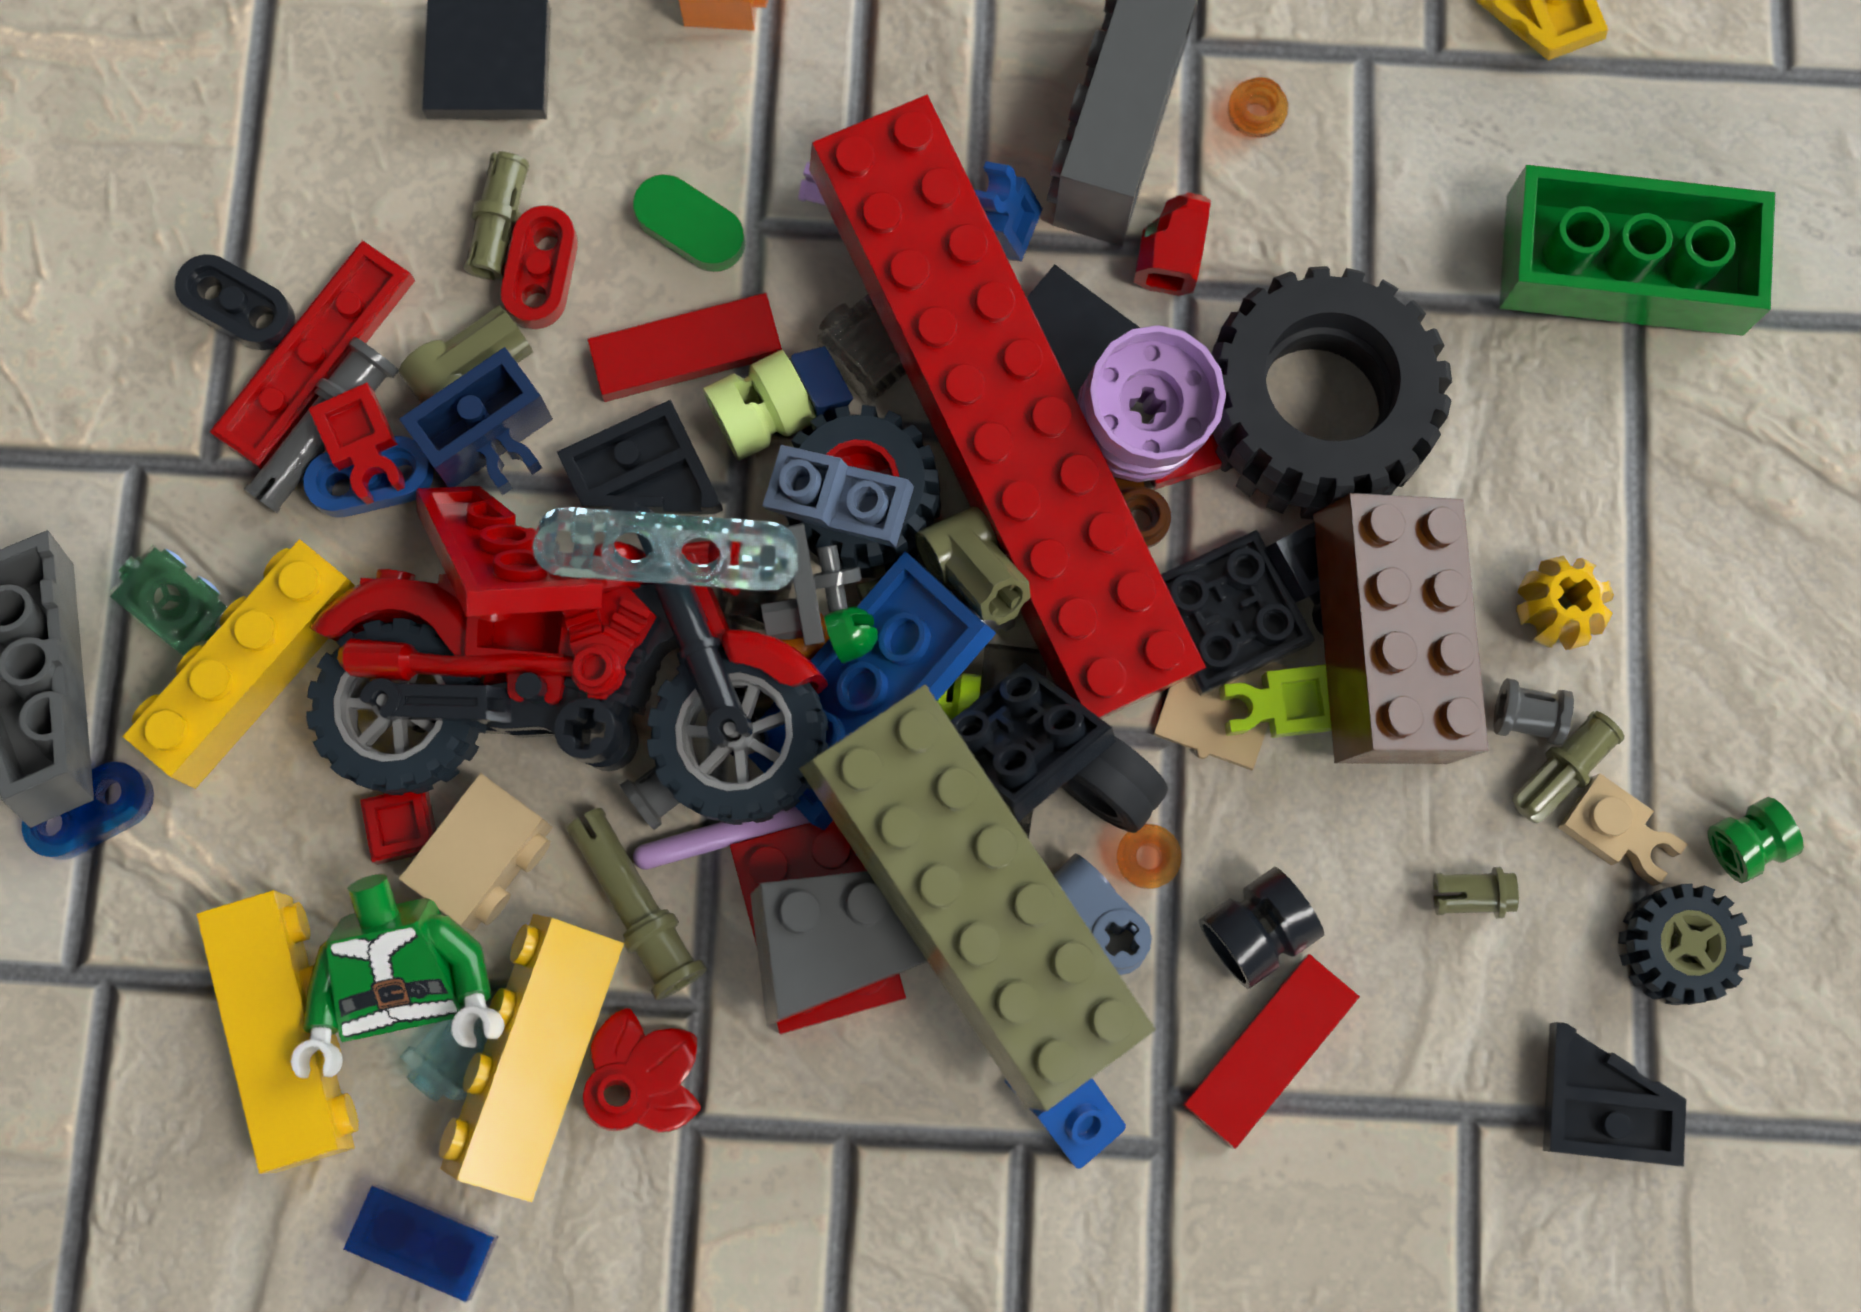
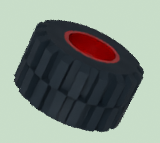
[786,405,941,578]

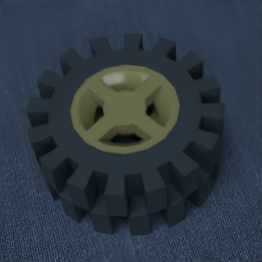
[1618,884,1753,1006]

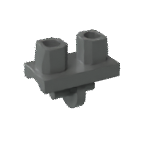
[750,523,862,645]

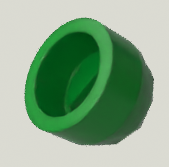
[824,607,878,664]

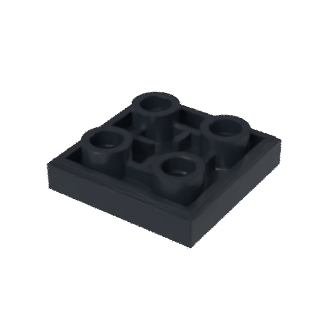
[422,0,551,119]
[1027,264,1140,400]
[1161,530,1315,696]
[950,662,1116,822]

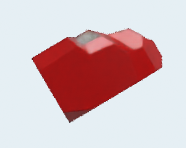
[1133,192,1211,296]

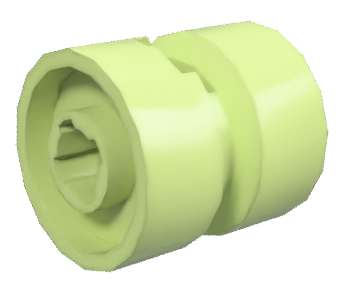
[702,350,816,461]

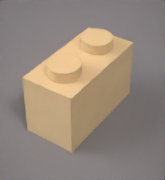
[399,773,553,931]

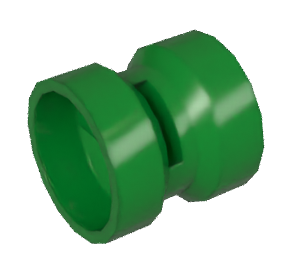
[1707,797,1804,883]

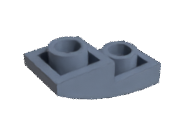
[762,445,914,547]

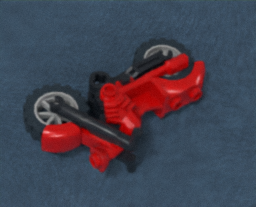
[306,495,829,825]

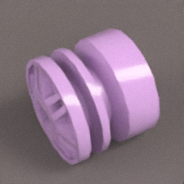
[1076,325,1226,482]

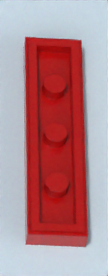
[209,240,415,470]

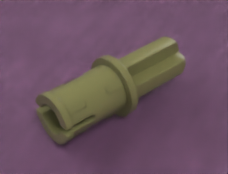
[1512,711,1624,823]

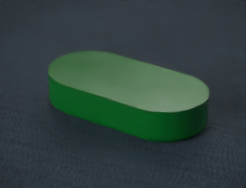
[633,174,745,272]

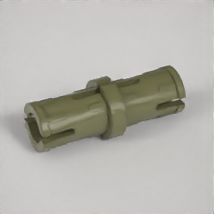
[463,151,529,280]

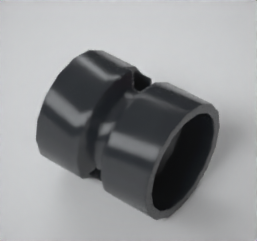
[1199,866,1324,989]

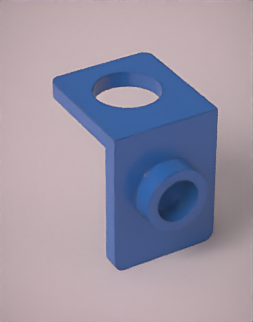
[1005,1078,1126,1169]

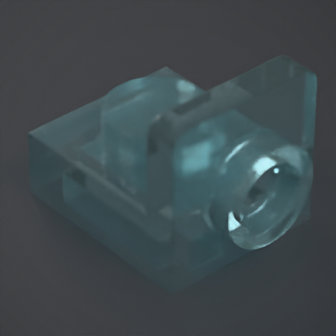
[400,1017,488,1102]

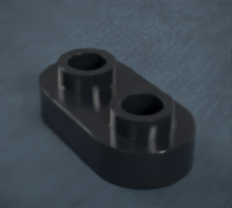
[175,254,295,350]

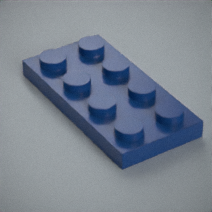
[747,552,996,830]

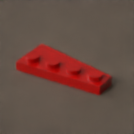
[416,486,603,621]

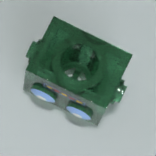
[110,544,227,656]

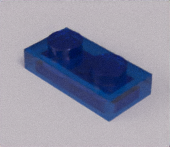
[343,1184,499,1302]

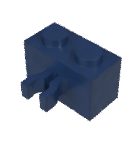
[399,347,553,495]

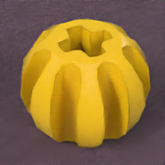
[1516,555,1614,650]

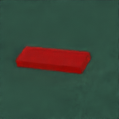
[587,292,782,402]
[1182,954,1360,1149]

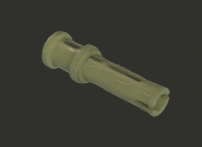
[566,808,707,1000]

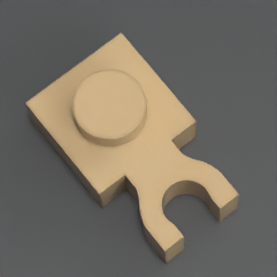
[1558,773,1688,886]

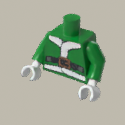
[291,874,504,1079]

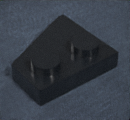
[557,399,723,514]
[1543,1022,1687,1167]

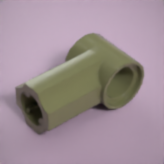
[399,305,533,403]
[915,506,1031,625]

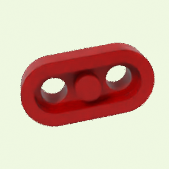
[501,205,578,329]

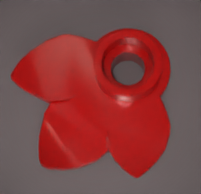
[582,1008,701,1133]

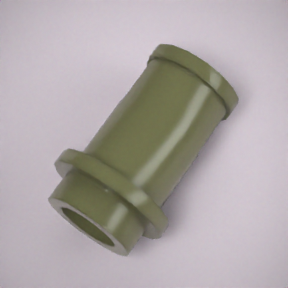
[1433,867,1519,919]

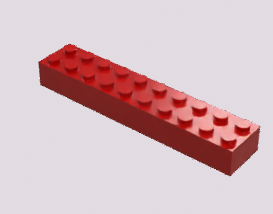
[809,94,1206,719]

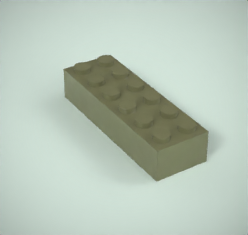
[799,684,1156,1111]

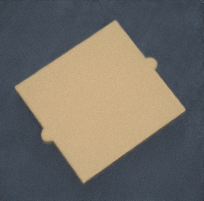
[1153,662,1288,771]

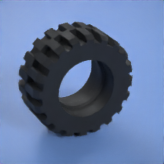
[1211,266,1452,519]

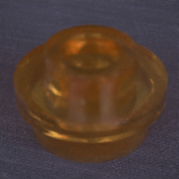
[1227,77,1289,138]
[1116,824,1182,889]

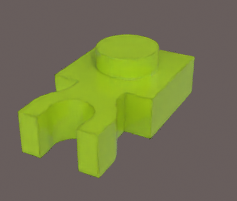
[1219,664,1332,738]

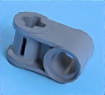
[1053,853,1152,975]

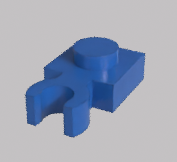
[974,161,1043,262]

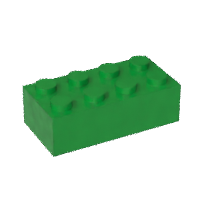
[1499,165,1776,336]

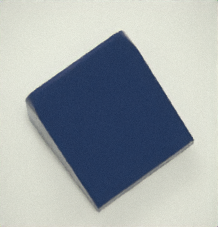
[789,346,853,422]

